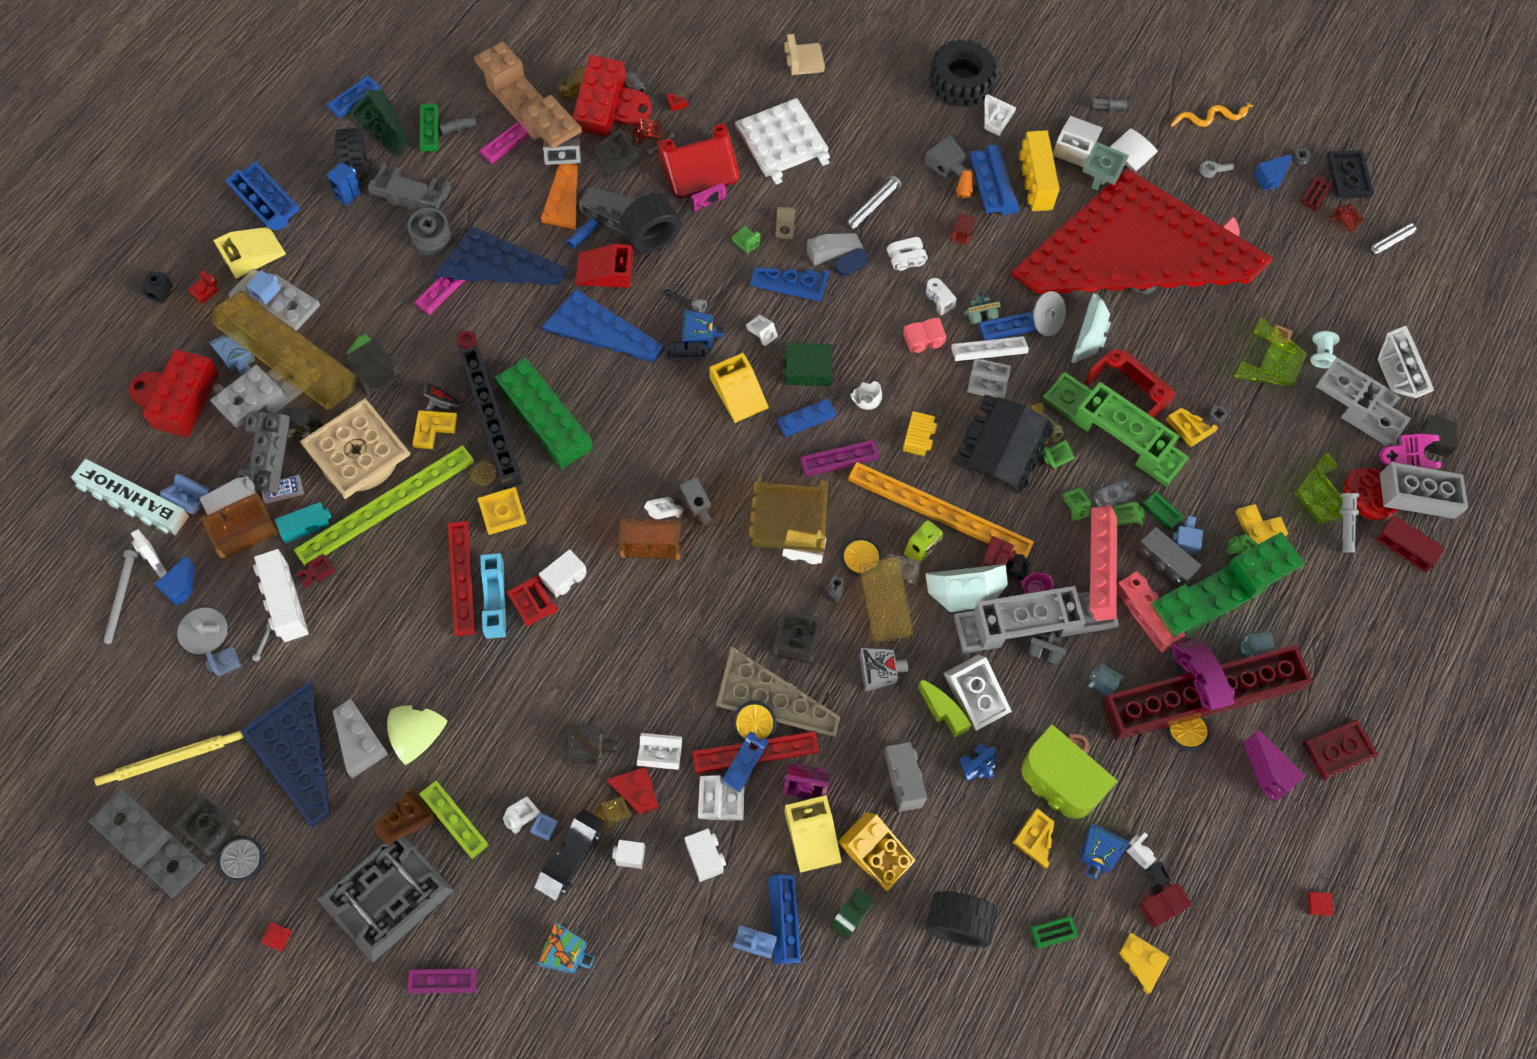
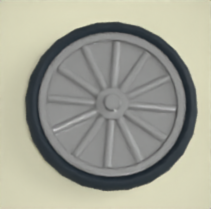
[217,837,264,882]

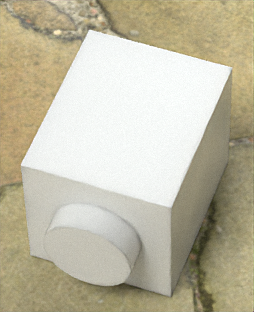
[612,840,645,869]

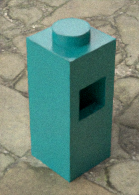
[275,502,332,544]

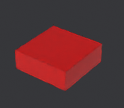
[1308,892,1334,916]

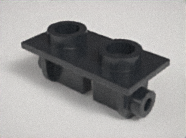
[667,341,705,362]

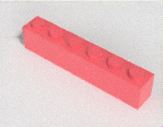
[1090,505,1117,621]

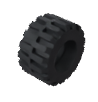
[335,127,368,174]

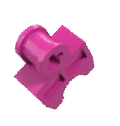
[1379,434,1442,469]

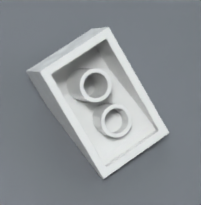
[943,655,1012,731]

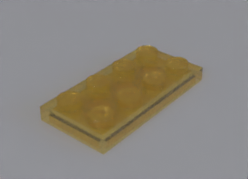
[859,557,914,643]

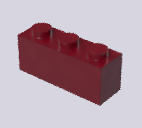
[1375,515,1445,573]

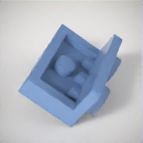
[160,474,210,515]

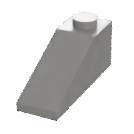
[807,233,863,266]

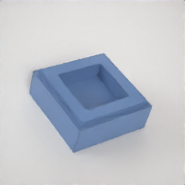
[530,813,559,842]

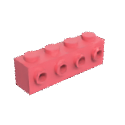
[1117,571,1186,653]

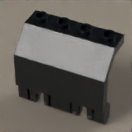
[953,394,1053,494]

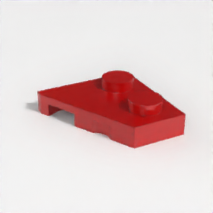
[607,767,659,814]

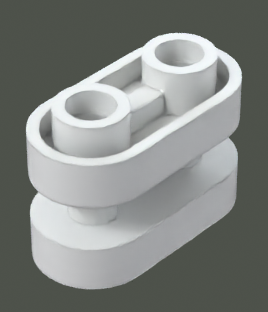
[887,237,928,271]

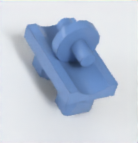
[733,925,777,959]

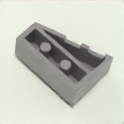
[333,699,388,779]
[884,742,927,812]

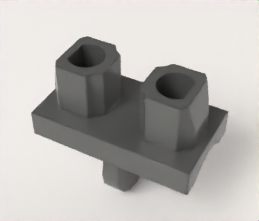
[1029,631,1067,665]

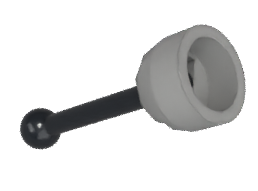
[665,289,707,313]

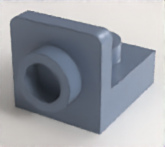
[205,646,242,677]

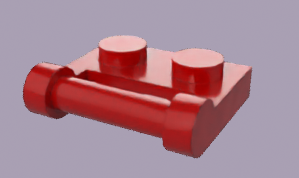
[507,576,558,627]

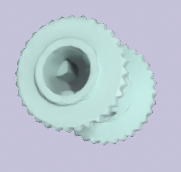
[1310,331,1339,368]

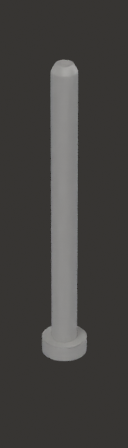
[104,550,139,644]

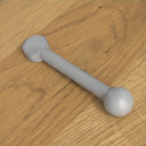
[252,623,273,661]

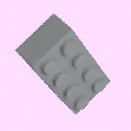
[1379,462,1468,519]

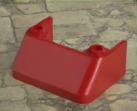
[1084,350,1175,418]

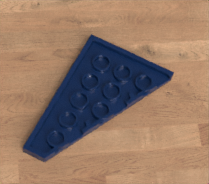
[434,227,567,285]
[241,681,331,828]

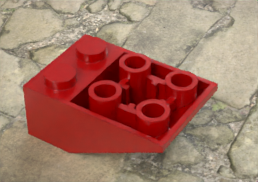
[575,244,633,288]

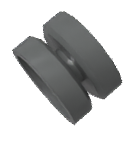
[407,208,452,255]

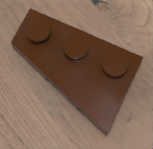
[373,786,437,845]

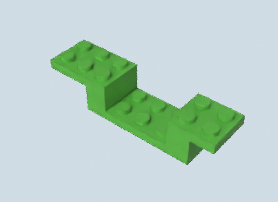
[1042,372,1189,487]

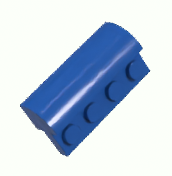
[969,145,1019,215]
[225,161,300,230]

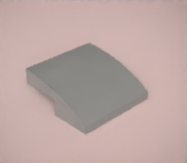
[967,359,1011,399]

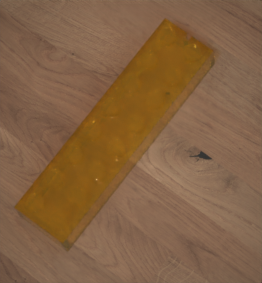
[213,290,357,410]

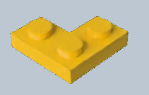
[412,410,458,449]
[1236,504,1288,544]

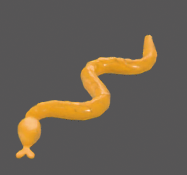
[1171,103,1253,127]

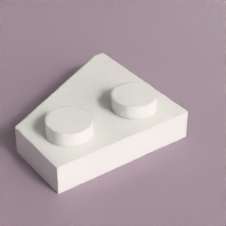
[131,529,167,578]

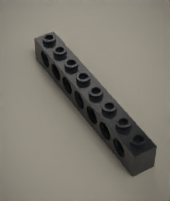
[459,345,523,490]

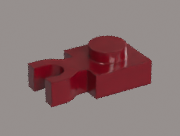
[295,554,336,588]

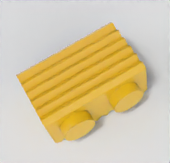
[903,411,937,456]

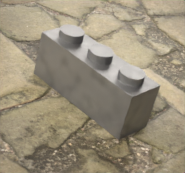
[1136,527,1201,587]

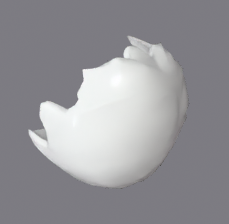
[851,381,882,410]

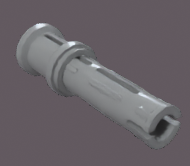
[1340,493,1359,552]

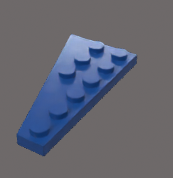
[542,289,664,362]

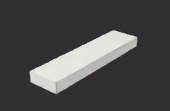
[951,336,1029,361]

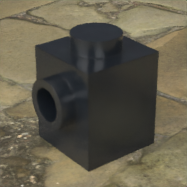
[140,271,173,303]

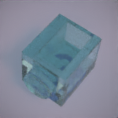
[1241,632,1276,658]
[1089,664,1124,696]

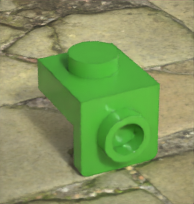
[1043,440,1075,468]

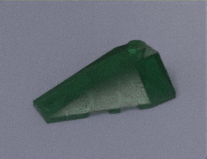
[349,90,410,157]

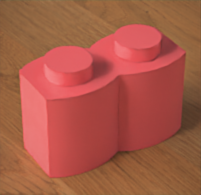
[903,318,946,353]

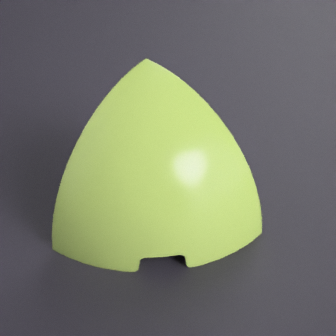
[387,705,447,765]

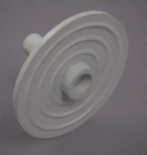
[1032,291,1066,336]
[177,608,228,654]

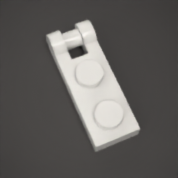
[644,497,684,519]

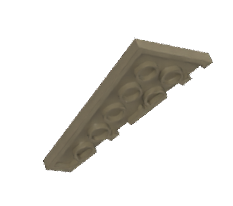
[716,646,841,737]

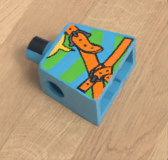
[538,923,595,974]

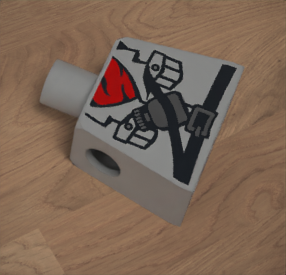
[859,648,908,691]

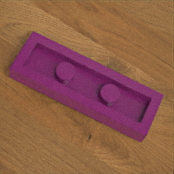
[407,969,477,994]

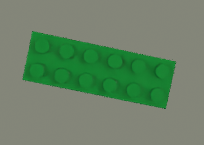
[494,358,593,470]

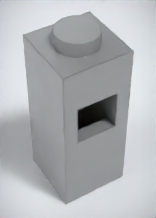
[200,477,256,516]

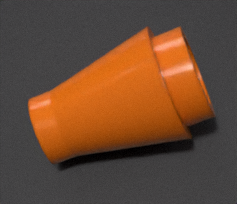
[956,171,973,198]

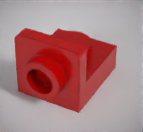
[188,270,219,304]

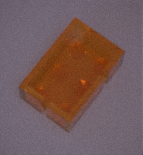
[201,493,278,560]

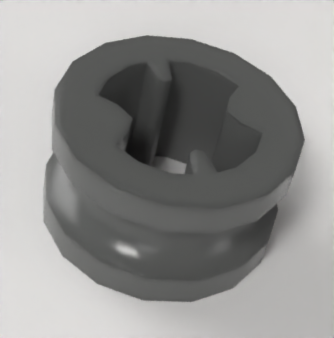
[1293,148,1311,165]
[1208,405,1228,424]

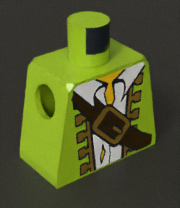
[904,520,943,566]

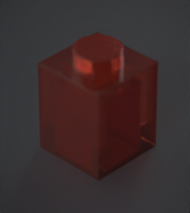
[952,213,976,245]

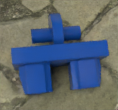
[959,744,998,782]

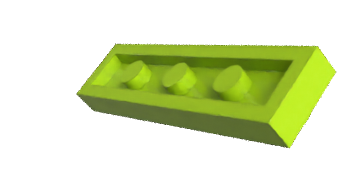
[419,781,489,859]

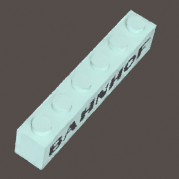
[71,459,189,535]

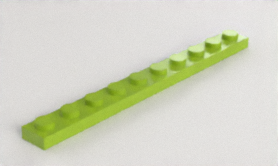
[294,445,475,567]

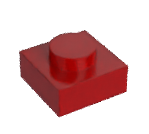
[260,922,292,952]

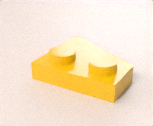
[1166,408,1218,447]
[1012,808,1054,868]
[1119,933,1169,994]

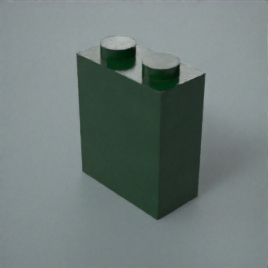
[782,343,832,386]

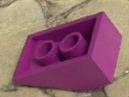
[1243,729,1305,802]
[783,764,830,799]

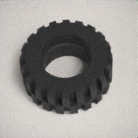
[929,39,997,107]

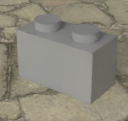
[543,139,581,165]

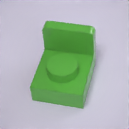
[732,226,760,253]
[1063,488,1091,521]
[1113,502,1145,526]
[1226,534,1258,555]

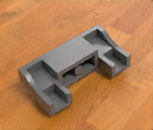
[368,163,451,211]
[237,412,290,493]

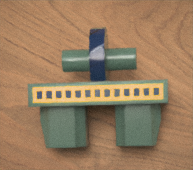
[964,293,1001,325]

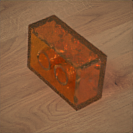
[619,518,681,560]

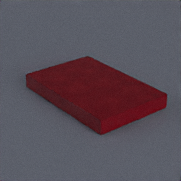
[1303,719,1379,780]

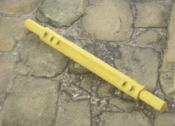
[94,730,245,786]

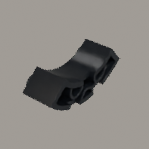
[534,809,605,901]

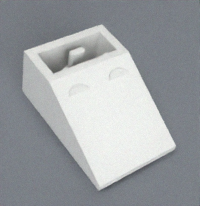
[1053,116,1102,167]

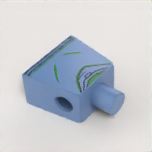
[209,327,255,374]

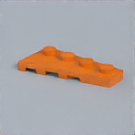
[541,163,578,230]

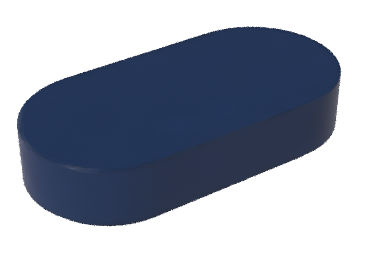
[835,249,868,276]

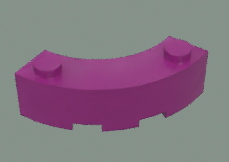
[1171,637,1235,710]

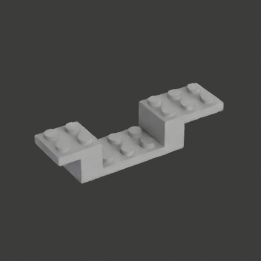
[953,586,1119,654]

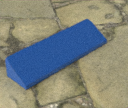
[769,874,801,965]

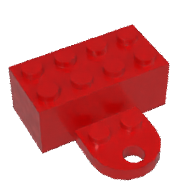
[572,54,652,138]
[129,349,219,438]

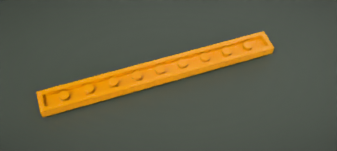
[848,462,1034,558]

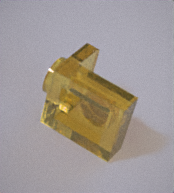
[594,797,631,830]

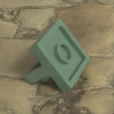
[1082,142,1129,190]

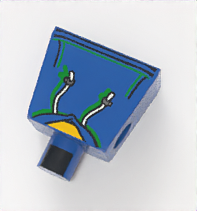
[682,310,724,348]
[1080,823,1129,879]

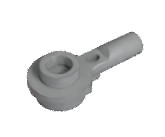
[1199,161,1234,178]

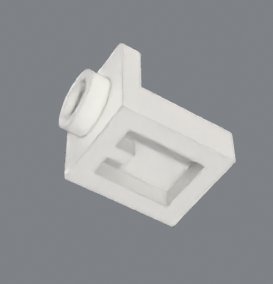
[746,315,778,346]
[503,796,540,834]
[1127,833,1156,870]

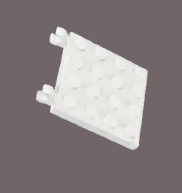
[735,98,830,184]

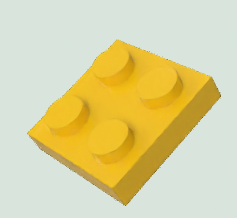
[478,487,527,535]

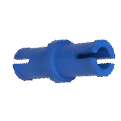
[566,218,599,249]

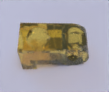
[558,66,585,98]

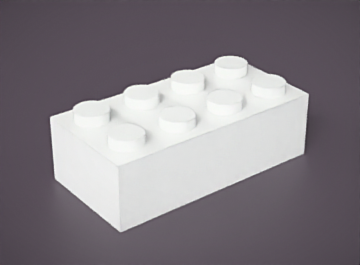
[253,549,309,642]

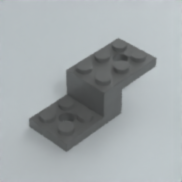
[88,789,206,898]

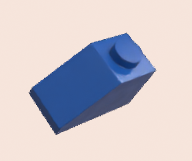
[1254,155,1292,191]
[155,557,195,606]

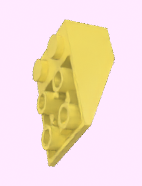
[214,227,286,279]
[784,796,841,873]

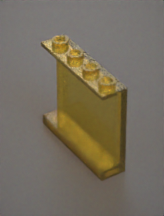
[749,474,828,552]

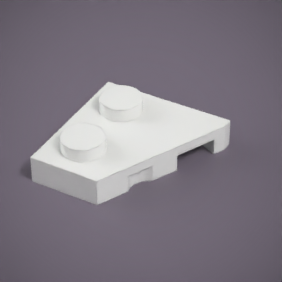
[984,94,1016,136]

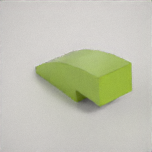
[918,680,971,737]

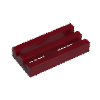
[1300,175,1333,211]

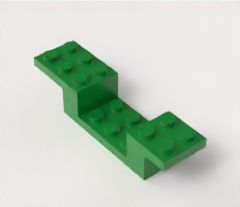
[1151,532,1305,638]

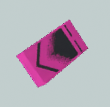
[691,183,726,211]

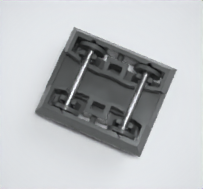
[316,836,454,963]

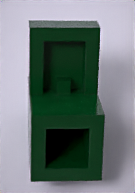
[830,888,875,940]

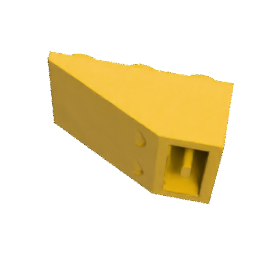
[709,353,768,423]
[838,812,916,891]

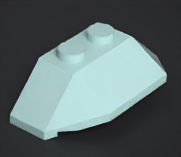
[1071,293,1111,363]
[926,564,1008,612]

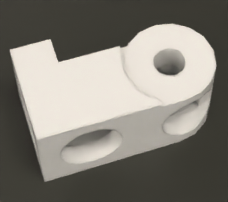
[926,278,957,316]

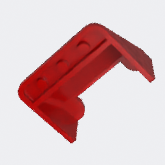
[658,123,740,198]

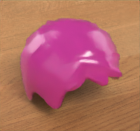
[1020,572,1054,594]

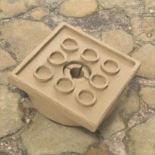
[300,398,410,499]

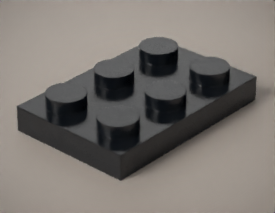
[1327,150,1374,199]

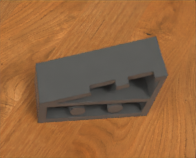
[579,187,636,234]

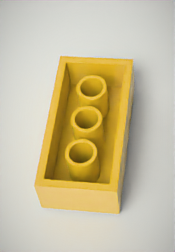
[1019,130,1059,211]

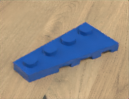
[750,268,830,302]

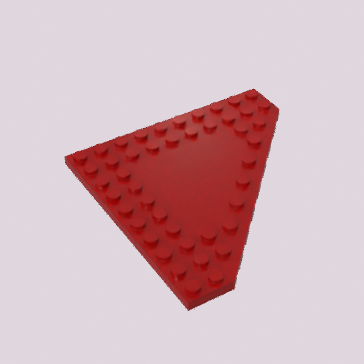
[1011,169,1273,294]

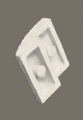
[1110,128,1158,173]
[698,775,745,820]

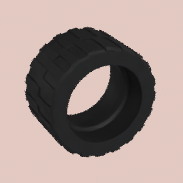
[620,193,682,253]
[926,891,998,947]

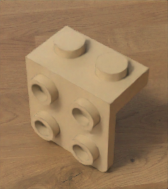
[784,34,825,75]

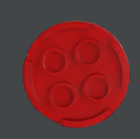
[1343,467,1397,520]

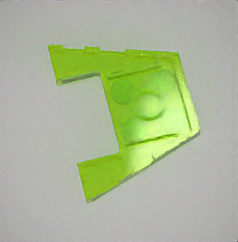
[1234,317,1307,386]
[1294,452,1362,524]

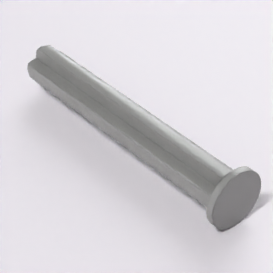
[847,175,901,229]

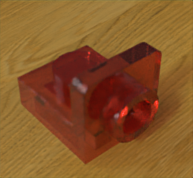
[634,119,663,144]
[1330,203,1364,232]

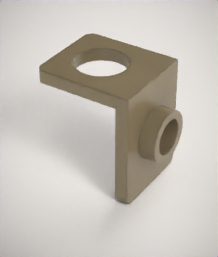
[775,207,795,239]

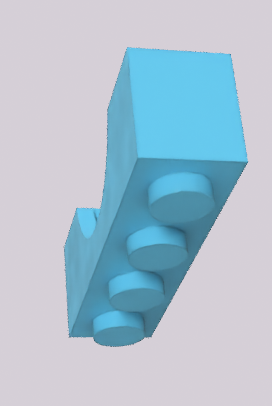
[480,553,506,639]

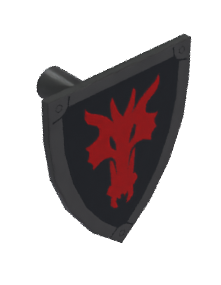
[423,380,465,411]

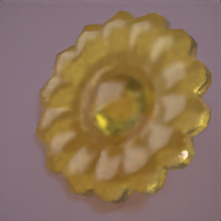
[470,461,497,487]

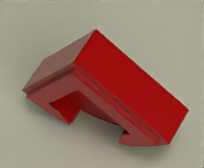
[666,94,688,112]

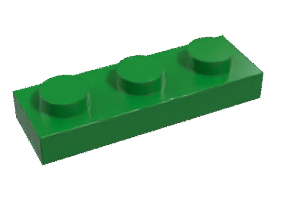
[420,104,439,152]

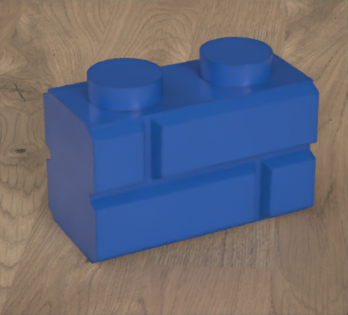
[327,163,361,206]

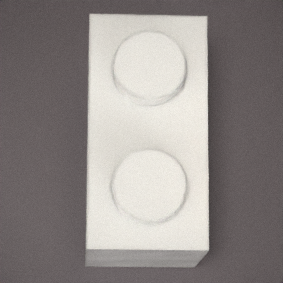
[539,549,587,598]
[685,828,726,882]

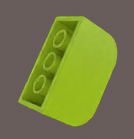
[1021,724,1118,819]

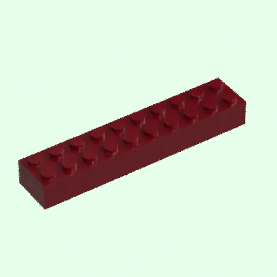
[1102,645,1313,741]

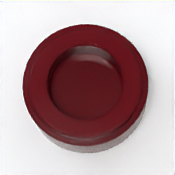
[457,331,477,349]

